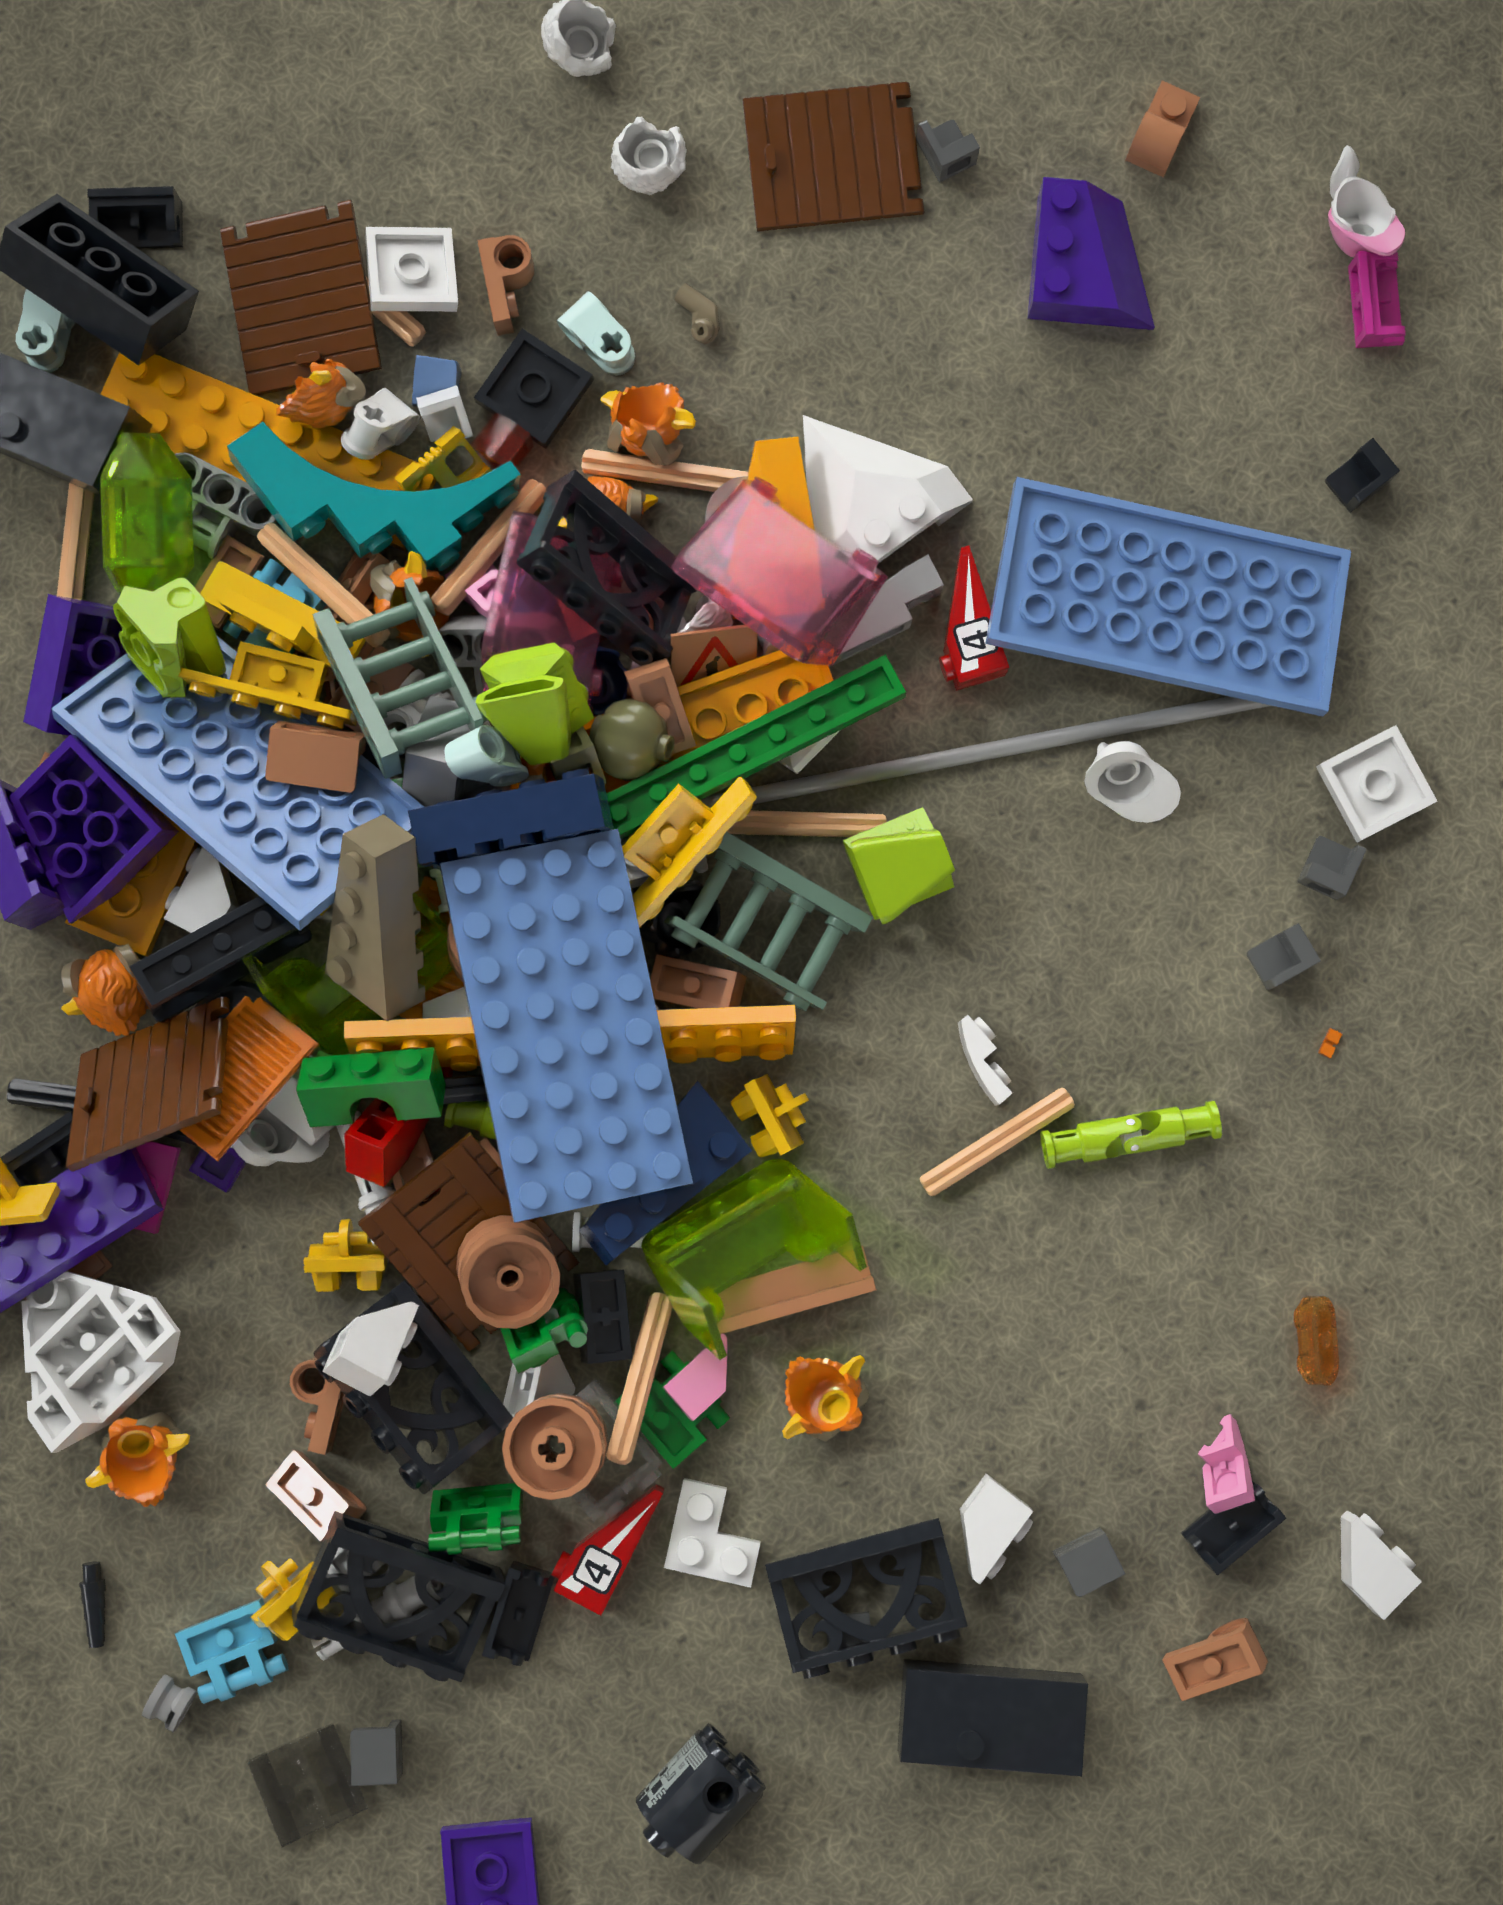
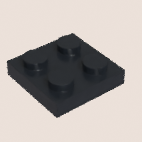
[474,329,594,449]

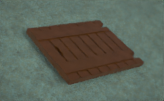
[743,82,925,232]
[220,200,382,395]
[66,997,230,1172]
[358,1132,580,1352]

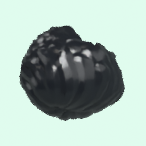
[639,879,721,958]

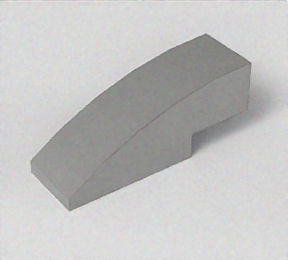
[830,554,944,665]

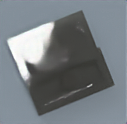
[247,1723,368,1848]

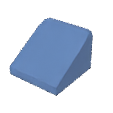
[412,355,461,406]

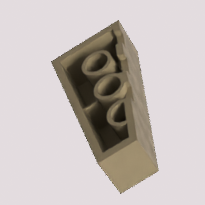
[325,814,426,1021]

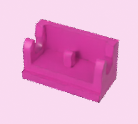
[1348,251,1406,348]

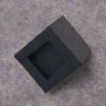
[1325,438,1400,513]

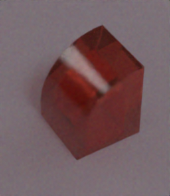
[470,413,534,469]

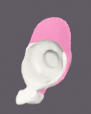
[1328,145,1405,258]

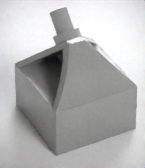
[402,695,511,807]

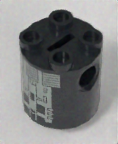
[636,1723,766,1864]

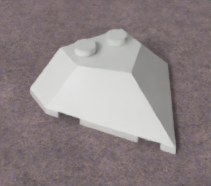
[803,415,973,601]
[21,1271,181,1453]

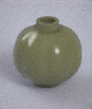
[589,699,675,781]

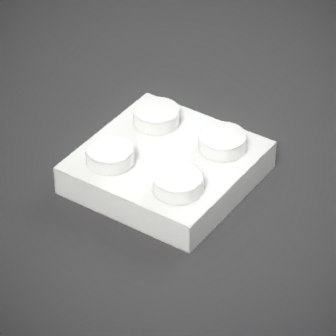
[365,227,458,312]
[1316,725,1437,843]

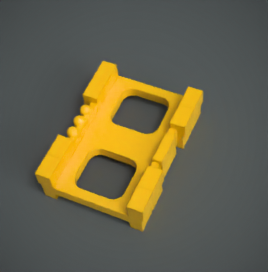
[394,426,492,492]

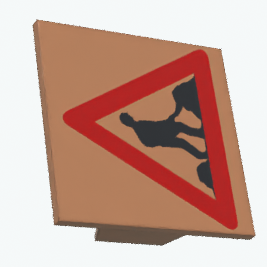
[670,623,758,687]

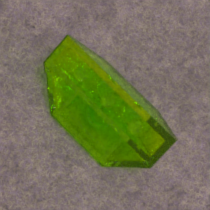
[100,433,194,595]

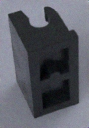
[87,186,183,249]
[0,1112,73,1186]
[573,1269,632,1364]
[1181,1481,1287,1576]
[482,1561,555,1666]

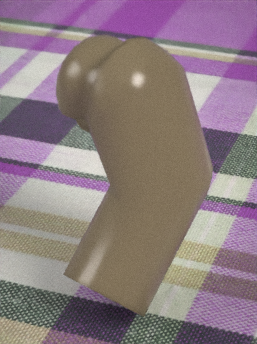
[674,283,720,343]

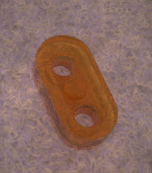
[1294,1296,1339,1386]

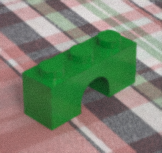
[296,1047,446,1127]

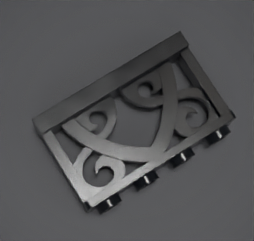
[516,470,702,666]
[129,896,314,1023]
[313,1280,513,1494]
[292,1511,506,1682]
[765,1518,968,1679]

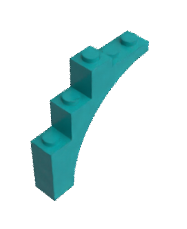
[227,422,521,571]

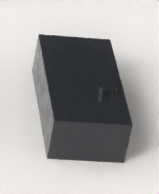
[0,194,199,366]
[0,353,152,502]
[897,1659,1088,1777]

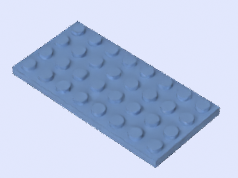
[985,477,1351,717]
[51,635,424,931]
[439,829,693,1223]

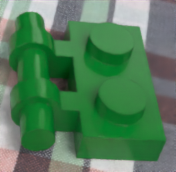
[500,1288,588,1374]
[615,1350,730,1469]
[428,1483,523,1555]

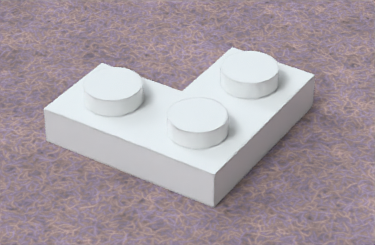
[664,1478,760,1588]

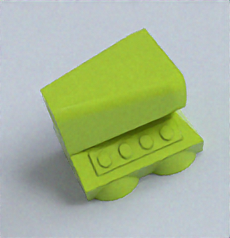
[113,578,226,697]
[475,642,594,765]
[843,807,955,925]

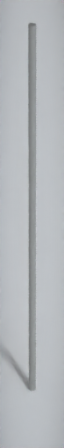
[417,696,1271,868]

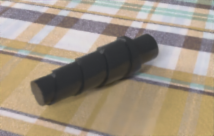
[79,1561,106,1648]

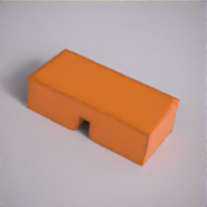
[1318,1028,1342,1058]

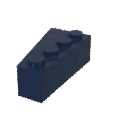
[408,769,614,870]
[579,1081,752,1265]

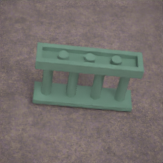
[312,577,488,779]
[663,832,873,1012]

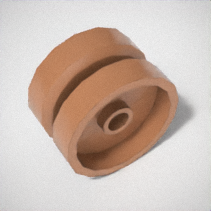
[456,1215,560,1329]
[502,1393,609,1500]

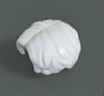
[541,0,616,77]
[611,117,687,195]

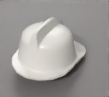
[1084,741,1181,823]
[230,1108,330,1166]

